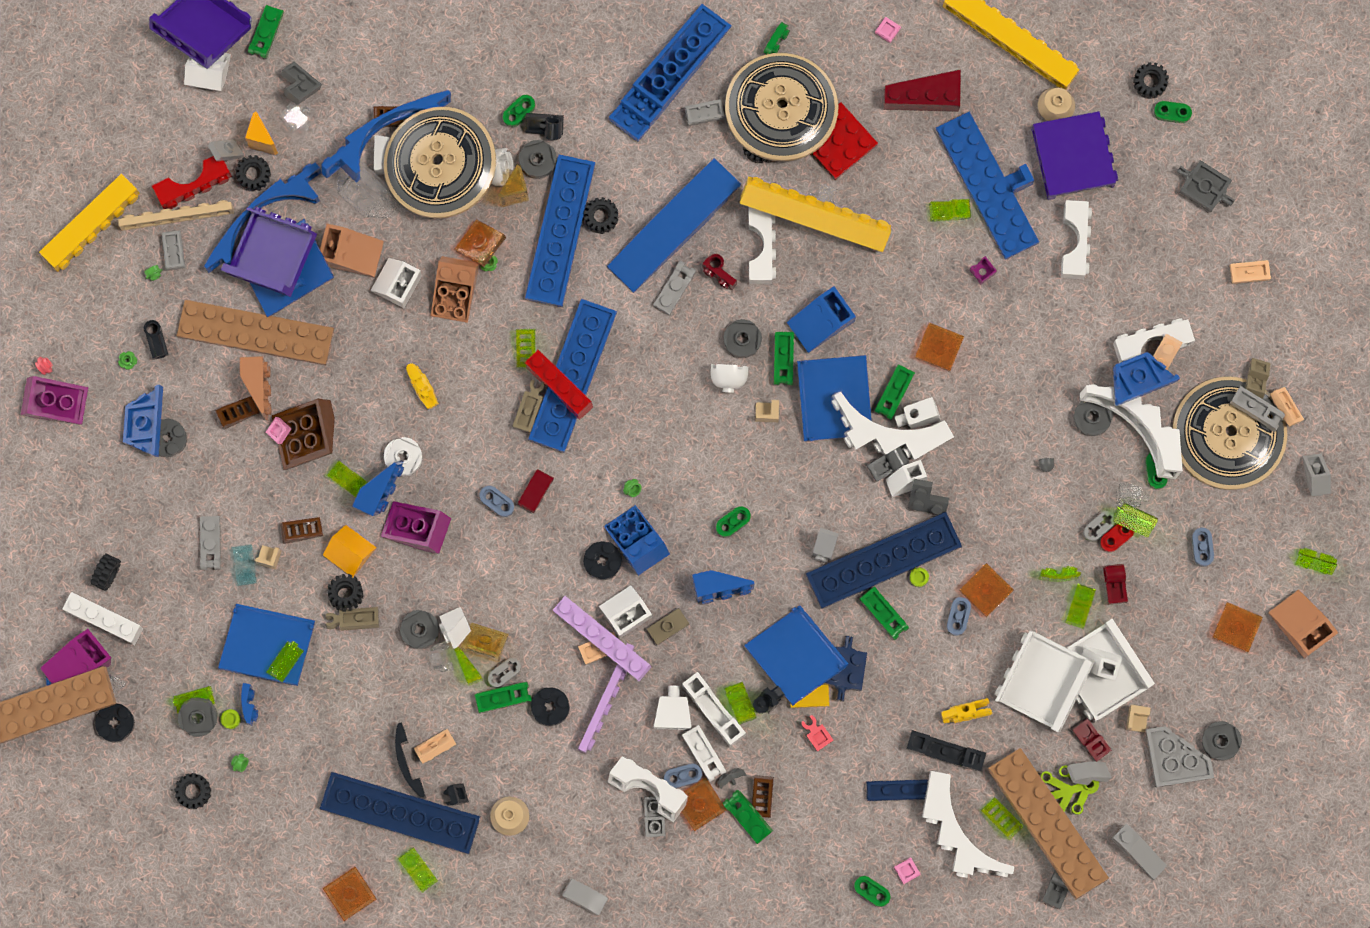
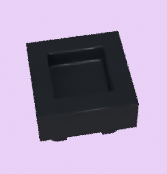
[443,783,469,806]

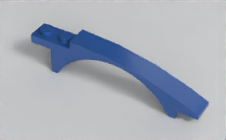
[321,90,451,183]
[204,162,322,273]

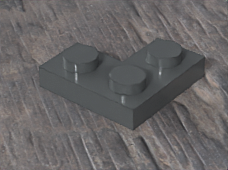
[281,62,322,105]
[908,479,949,515]

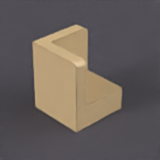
[755,400,779,423]
[255,545,281,570]
[1126,705,1151,733]

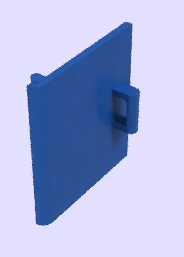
[249,219,334,317]
[797,355,872,441]
[218,604,315,686]
[744,605,848,706]

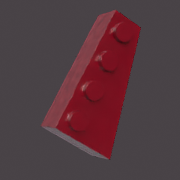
[884,69,961,112]

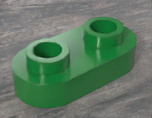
[763,22,790,55]
[503,95,535,128]
[1154,101,1192,123]
[1145,452,1168,490]
[716,506,751,538]
[854,876,891,907]

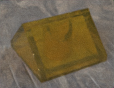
[498,164,529,207]
[461,623,509,663]

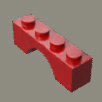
[152,156,232,209]
[524,350,593,420]

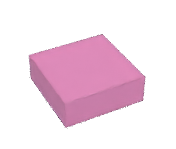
[875,17,901,43]
[266,417,291,444]
[894,858,921,885]

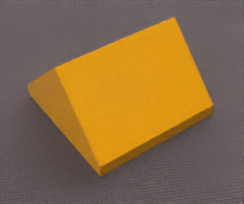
[245,112,278,155]
[323,525,377,578]

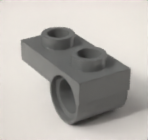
[866,447,909,482]
[1042,870,1068,909]

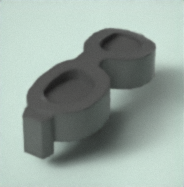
[718,768,747,789]

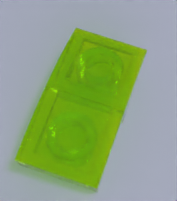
[929,199,971,222]
[326,460,368,497]
[1038,566,1081,582]
[1065,584,1096,629]
[398,847,438,893]

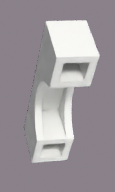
[1061,200,1092,280]
[748,207,776,284]
[1113,318,1195,363]
[63,592,143,646]
[682,672,746,747]
[608,756,688,822]

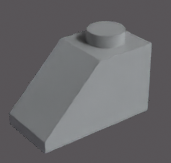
[1302,453,1331,496]
[812,528,839,563]

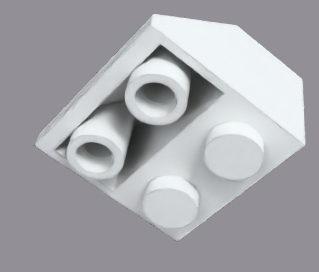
[184,53,231,91]
[370,258,422,308]
[599,586,652,638]

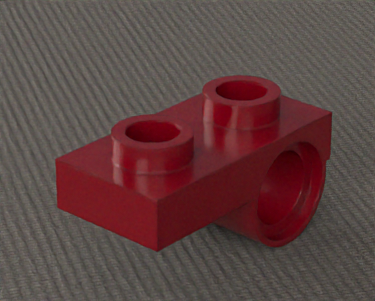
[702,254,737,290]
[1103,564,1128,605]

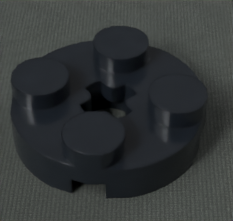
[583,541,622,580]
[531,687,570,727]
[95,703,135,743]

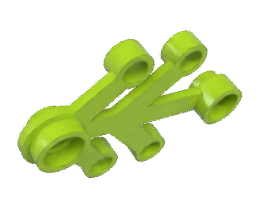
[1040,765,1099,815]

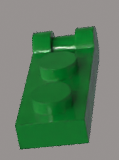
[248,5,284,59]
[774,332,794,385]
[874,364,915,420]
[860,586,909,641]
[475,682,532,714]
[723,790,773,844]

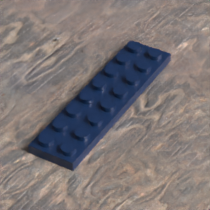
[806,512,962,610]
[320,772,481,854]

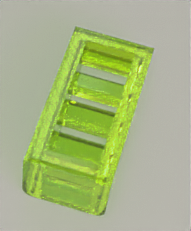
[516,328,536,367]
[454,647,483,686]
[981,797,1023,840]

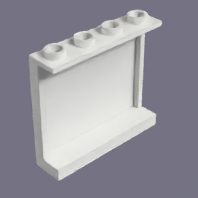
[1067,619,1155,723]
[995,631,1095,732]

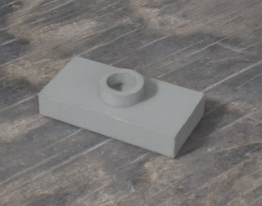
[685,99,725,126]
[208,139,244,161]
[161,230,186,271]

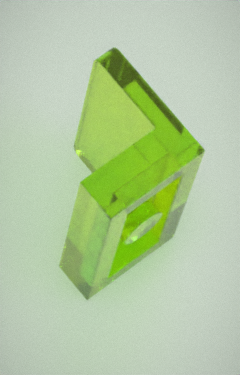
[1113,503,1158,538]

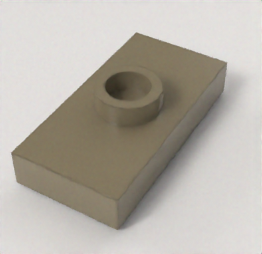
[647,608,689,646]

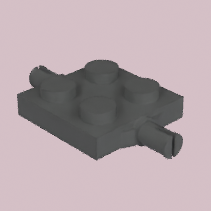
[1177,160,1235,212]

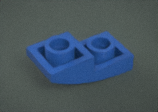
[241,683,259,726]

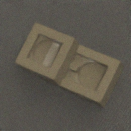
[1245,358,1270,399]

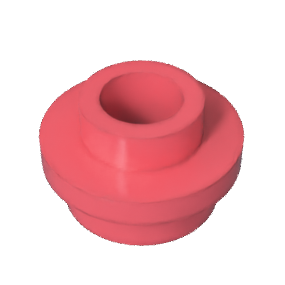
[35,357,53,375]

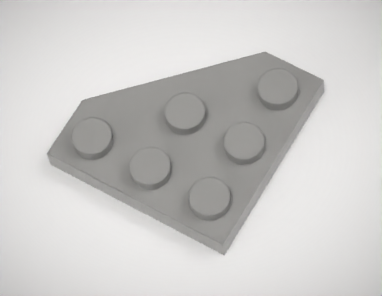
[1145,726,1214,788]

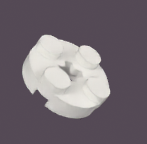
[384,437,422,476]

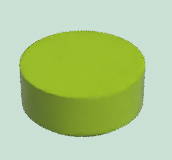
[909,567,929,587]
[221,709,241,729]

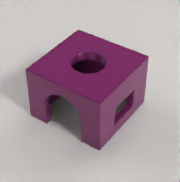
[970,256,997,285]

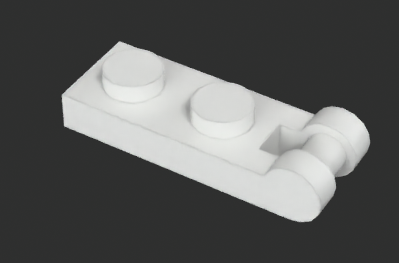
[682,725,726,782]

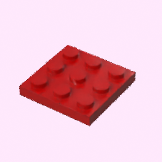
[812,102,878,180]

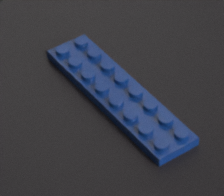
[936,111,1039,260]
[525,154,595,307]
[528,299,617,453]

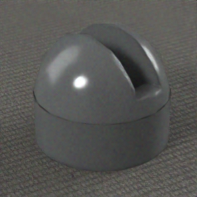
[1039,458,1055,472]

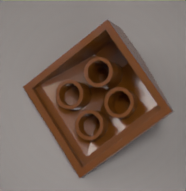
[272,398,335,470]

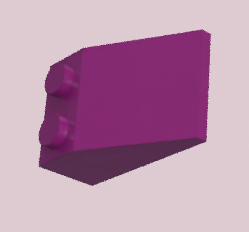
[21,376,89,425]
[381,501,451,554]

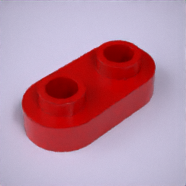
[1100,521,1135,553]

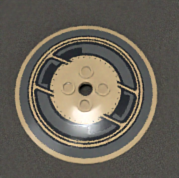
[725,53,838,161]
[384,107,496,218]
[1172,377,1287,490]

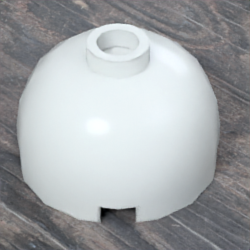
[491,148,513,186]
[711,364,749,393]

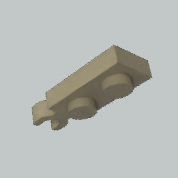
[512,380,545,433]
[326,607,379,631]

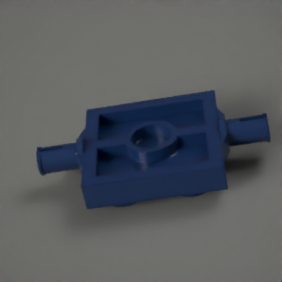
[823,636,867,702]

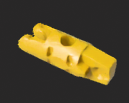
[406,363,439,409]
[941,698,993,723]

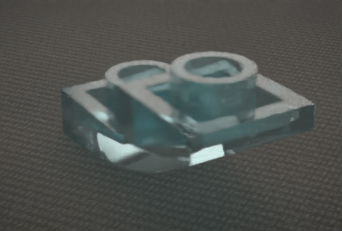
[232,544,257,586]

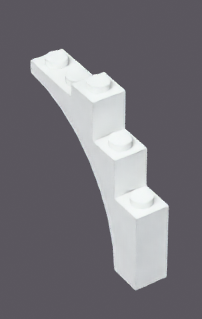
[1080,384,1183,479]
[831,392,954,460]
[922,771,1014,878]

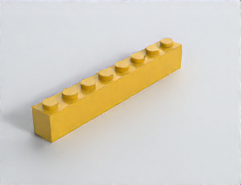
[943,0,1080,90]
[740,176,891,252]

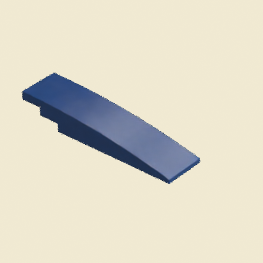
[608,4,732,142]
[607,158,741,293]

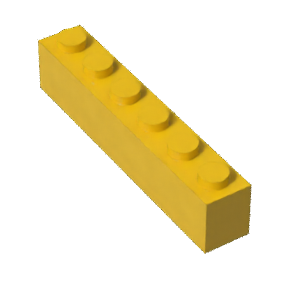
[39,174,140,272]

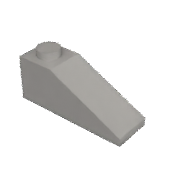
[1111,823,1167,880]

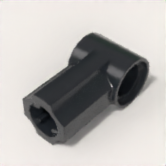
[144,320,169,360]

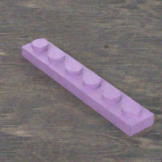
[553,596,651,681]
[578,643,636,754]

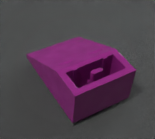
[40,628,112,684]

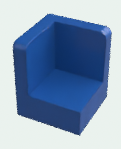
[1005,164,1034,193]

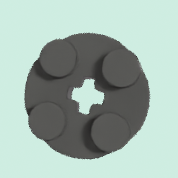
[519,140,557,178]
[724,319,762,358]
[1073,401,1113,436]
[159,419,187,458]
[400,610,439,649]
[178,698,218,737]
[1202,721,1242,761]

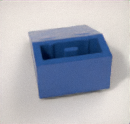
[787,286,856,353]
[352,460,404,516]
[604,505,670,576]
[692,570,755,605]

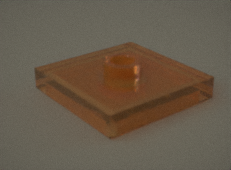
[454,219,506,267]
[915,322,964,372]
[959,563,1014,618]
[1212,602,1263,653]
[681,778,727,832]
[323,867,377,922]

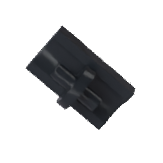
[753,686,784,714]

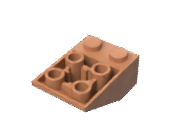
[320,224,384,277]
[431,256,479,323]
[240,356,272,420]
[1268,590,1338,659]

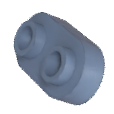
[480,486,514,517]
[1192,528,1214,567]
[947,597,971,636]
[664,764,702,789]

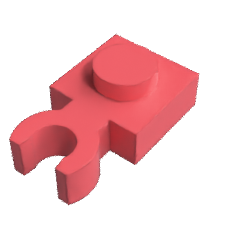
[801,715,833,752]

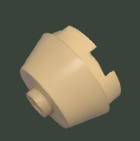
[1038,87,1075,121]
[490,797,529,836]

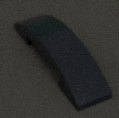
[395,722,426,799]
[906,730,986,772]

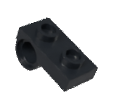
[525,113,564,140]

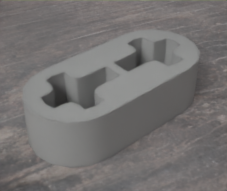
[1083,511,1116,542]
[488,658,521,688]

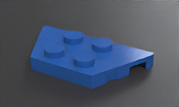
[1113,352,1180,406]
[123,385,163,457]

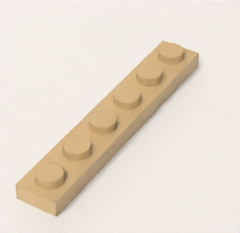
[118,200,234,231]

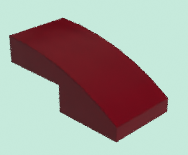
[517,469,554,513]
[1071,718,1112,762]

